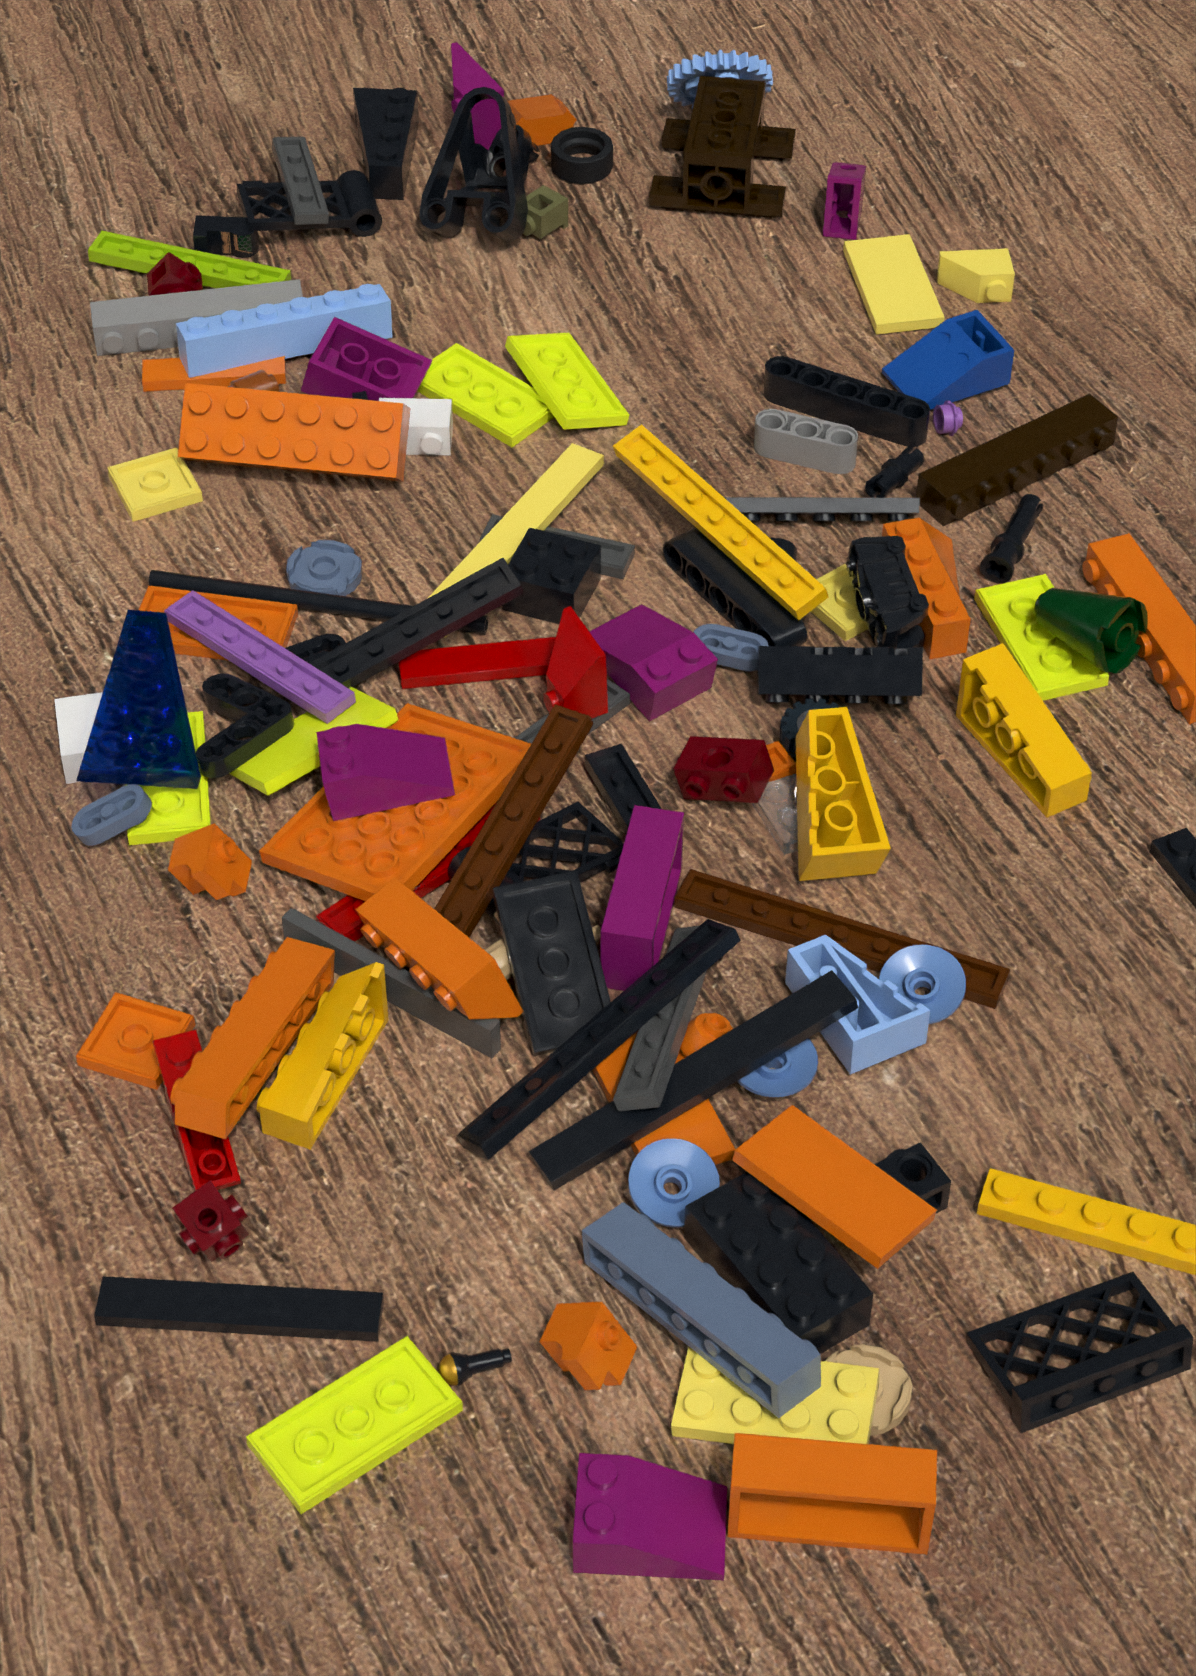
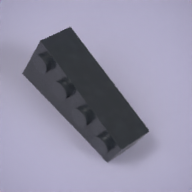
[353,88,419,200]
[757,646,923,704]

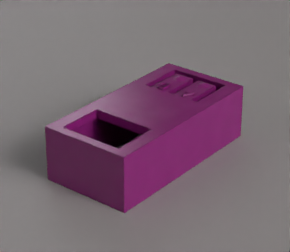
[601,805,684,991]

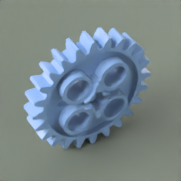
[667,50,773,109]

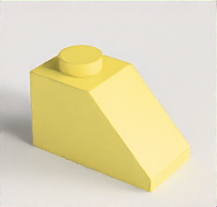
[937,248,1015,303]

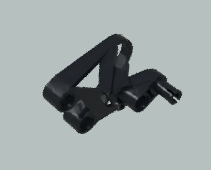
[420,87,540,242]

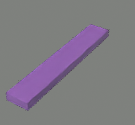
[164,590,356,724]

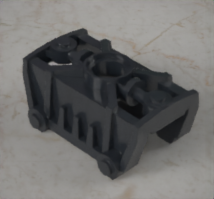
[846,536,929,649]

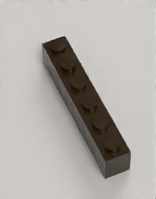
[916,394,1118,526]

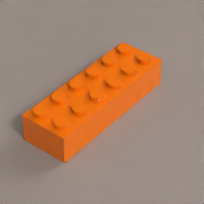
[178,383,411,482]

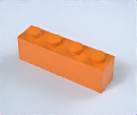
[882,517,971,660]
[356,877,524,1020]

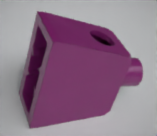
[823,162,866,240]

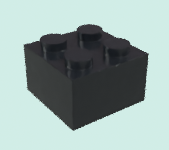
[502,527,601,624]

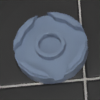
[286,540,363,596]

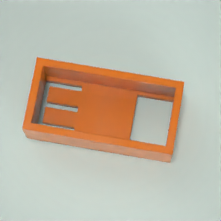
[727,1433,937,1555]

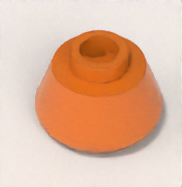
[680,1013,733,1058]

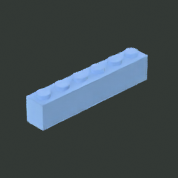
[176,284,393,378]

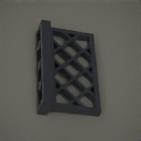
[966,1272,1193,1433]

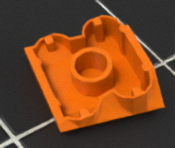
[508,94,577,146]

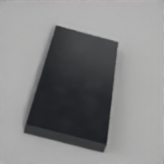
[492,870,611,1056]

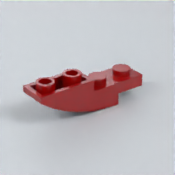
[153,1030,241,1191]

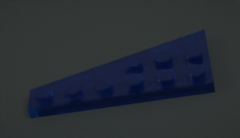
[76,610,201,789]

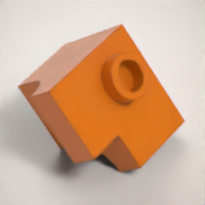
[168,823,252,900]
[539,1302,637,1390]

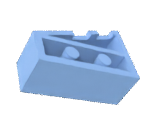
[785,935,930,1074]

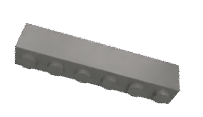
[90,279,303,356]

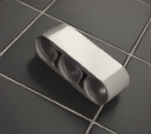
[754,409,858,474]

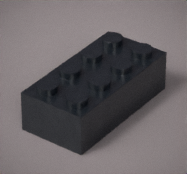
[684,1172,874,1354]

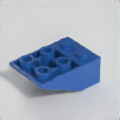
[882,310,1014,410]

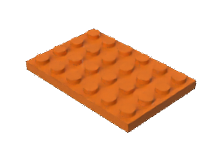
[259,703,531,901]

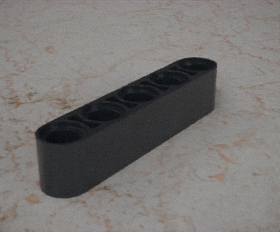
[764,356,930,447]
[663,527,808,646]

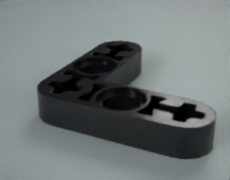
[196,674,295,778]

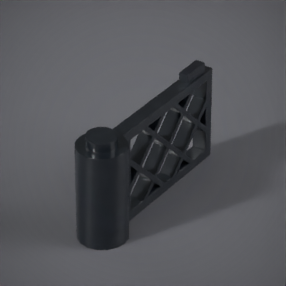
[237,170,382,237]
[447,801,624,926]

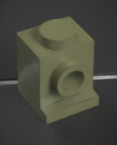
[523,185,568,239]

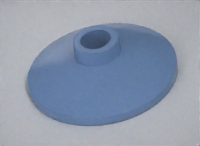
[879,944,966,1024]
[737,1038,818,1097]
[628,1138,720,1227]

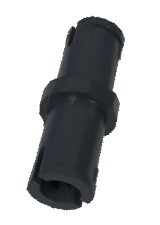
[865,446,924,498]

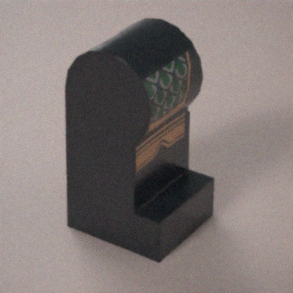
[193,215,259,258]

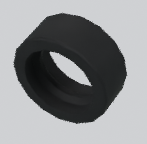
[551,127,613,184]

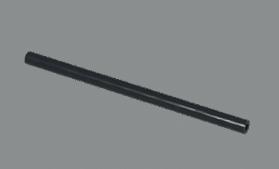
[149,570,488,635]

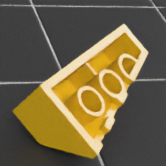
[256,962,389,1150]

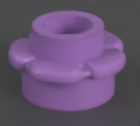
[933,400,963,436]

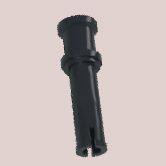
[980,494,1044,583]

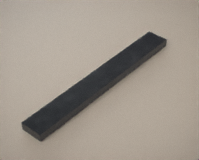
[457,919,741,1160]
[529,970,858,1191]

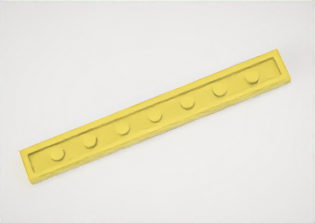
[427,443,604,638]

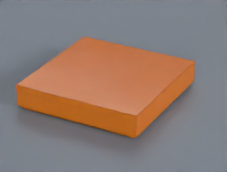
[76,992,195,1090]

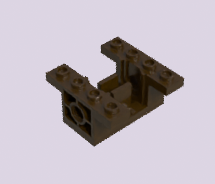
[649,76,796,217]

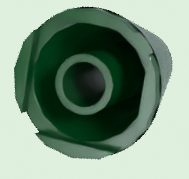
[1034,588,1148,674]

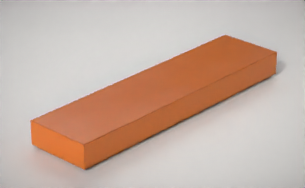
[142,356,286,392]

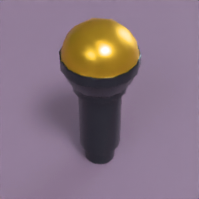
[439,1348,512,1386]

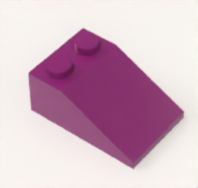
[451,42,504,150]
[301,317,433,401]
[589,604,718,722]
[316,724,455,821]
[573,1453,727,1581]

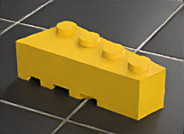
[956,643,1092,818]
[796,707,891,881]

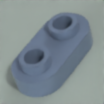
[694,624,768,671]
[71,784,152,846]

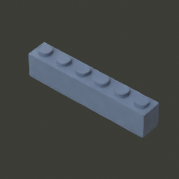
[582,1202,821,1418]

